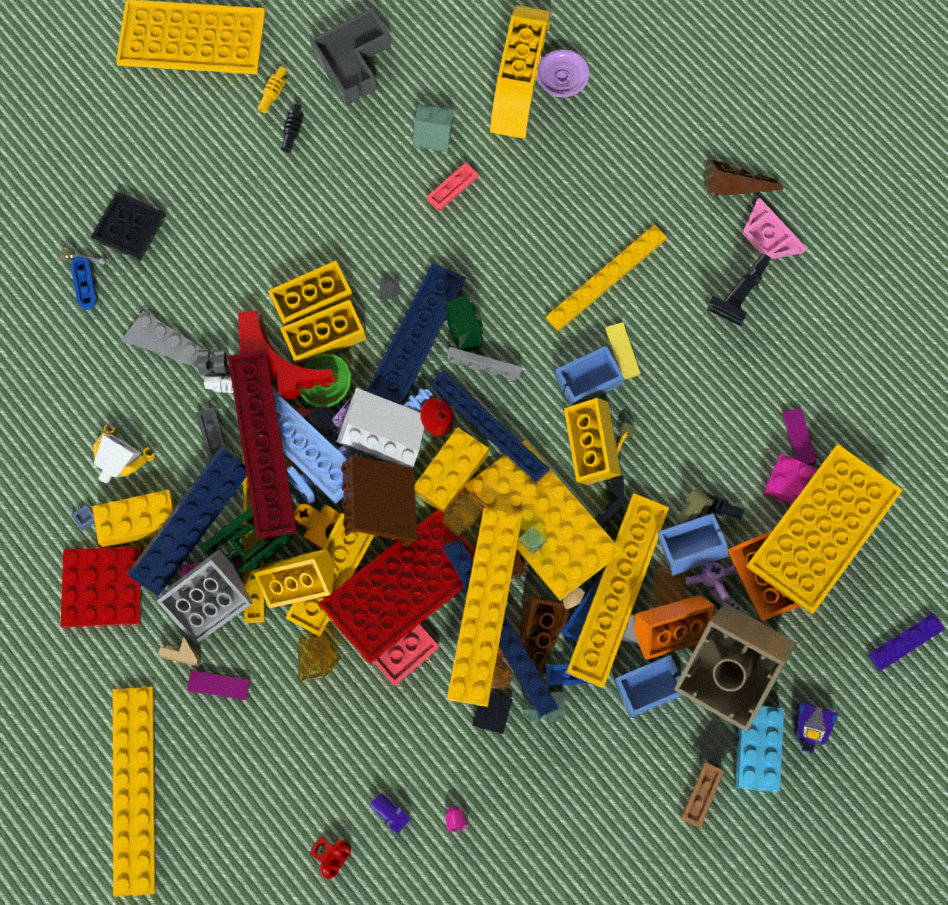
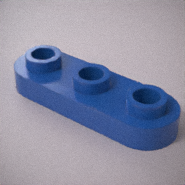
[71,257,97,310]

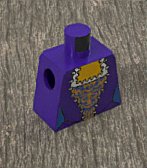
[794,702,838,754]

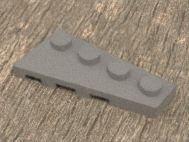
[121,311,204,366]

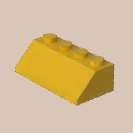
[254,549,334,608]

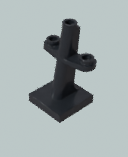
[707,253,771,327]

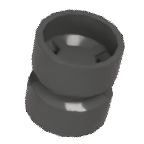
[197,349,228,374]

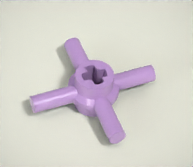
[685,562,737,602]

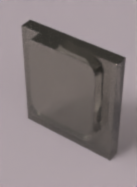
[691,719,739,768]

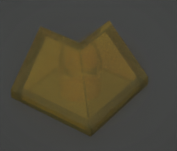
[298,636,342,681]

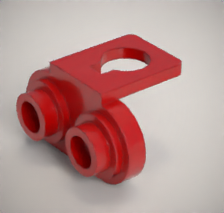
[310,837,351,879]

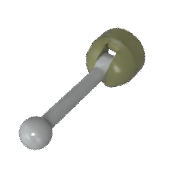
[60,246,106,265]

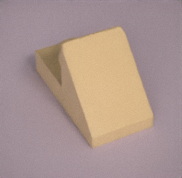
[158,637,201,667]

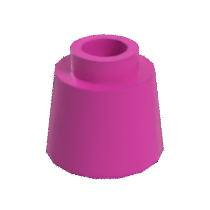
[445,806,469,832]

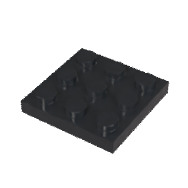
[91,192,167,261]

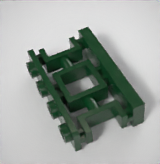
[200,506,294,581]

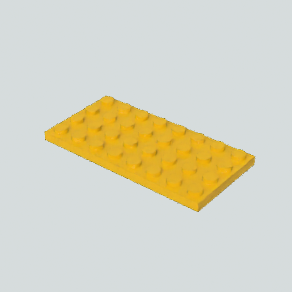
[116,0,266,74]
[465,440,622,601]
[746,444,903,615]

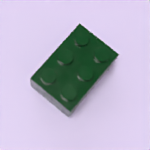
[445,294,483,352]

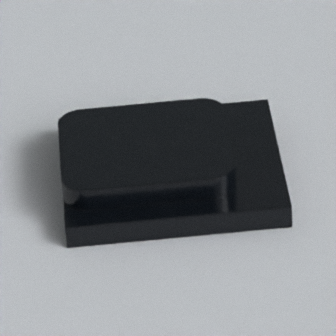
[472,693,513,734]

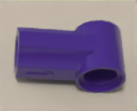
[370,793,411,835]

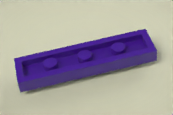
[867,612,945,672]

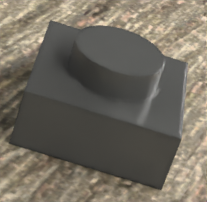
[379,279,400,300]

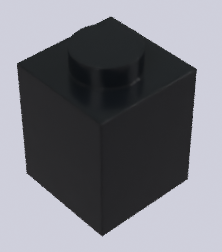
[304,406,335,437]

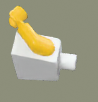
[93,424,155,483]

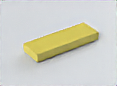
[605,322,640,380]

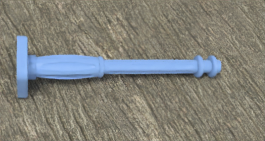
[286,388,433,506]

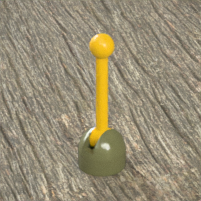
[616,422,635,454]

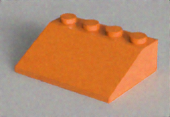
[728,530,800,622]

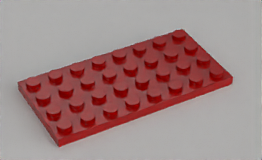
[318,509,476,665]

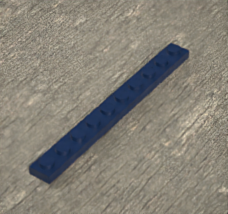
[443,539,558,718]

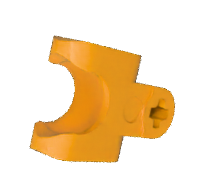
[294,504,341,550]

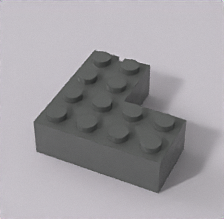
[310,8,391,106]

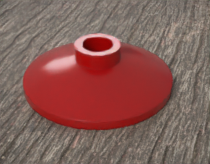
[420,398,454,436]

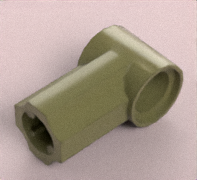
[677,488,713,524]

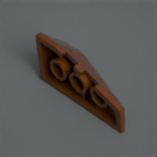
[704,158,784,196]
[520,595,569,674]

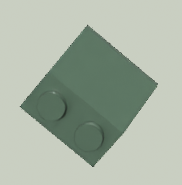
[412,104,454,152]

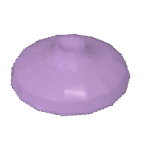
[537,49,589,98]

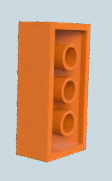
[634,595,715,660]

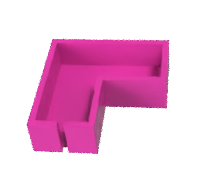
[763,454,818,505]

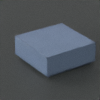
[71,504,95,531]

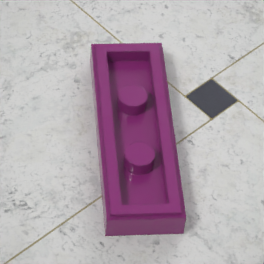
[782,408,817,465]
[187,671,250,701]

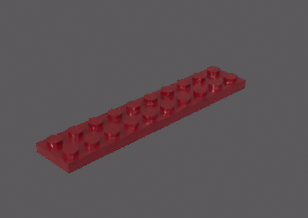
[228,349,297,540]

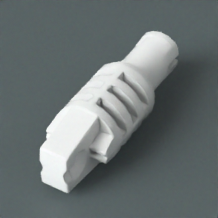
[204,376,233,394]

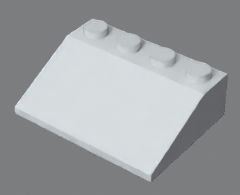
[337,388,424,468]

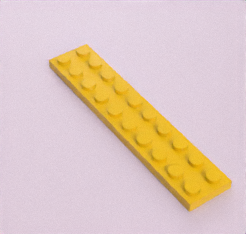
[566,493,669,688]
[447,508,523,707]
[113,687,156,897]

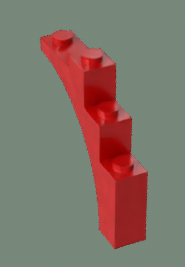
[238,310,338,399]

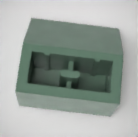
[523,692,565,722]

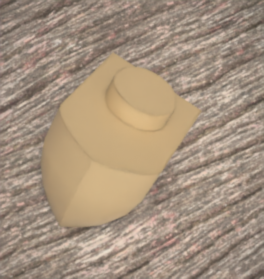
[563,587,585,609]

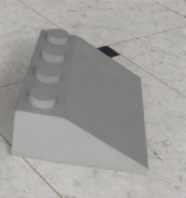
[157,550,253,644]

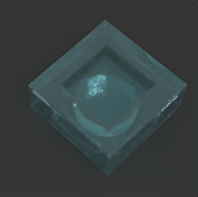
[518,526,547,555]

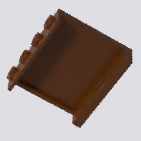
[341,455,417,547]

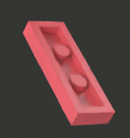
[426,163,478,212]

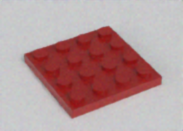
[60,546,143,628]

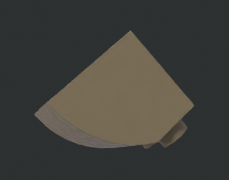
[674,603,797,732]

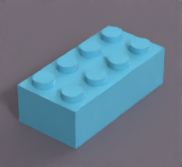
[735,706,784,792]

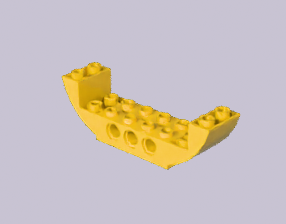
[490,5,552,139]

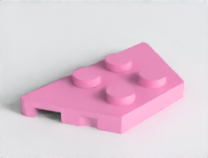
[742,198,807,259]

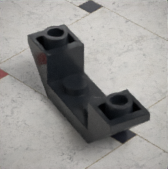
[594,474,625,529]

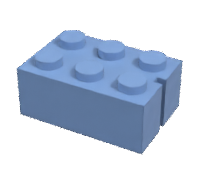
[555,346,624,406]
[658,513,728,576]
[614,655,684,718]

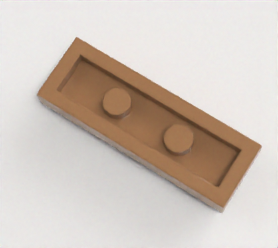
[681,762,724,828]

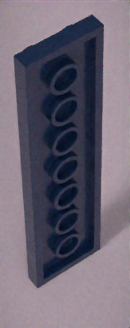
[367,263,466,405]
[127,447,247,596]

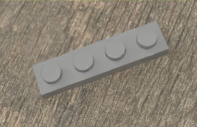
[447,347,522,380]

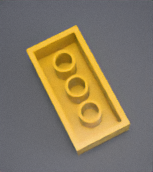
[268,260,353,326]
[280,300,366,367]
[564,398,621,485]
[414,427,489,515]
[92,490,176,548]

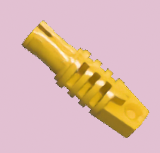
[258,66,287,113]

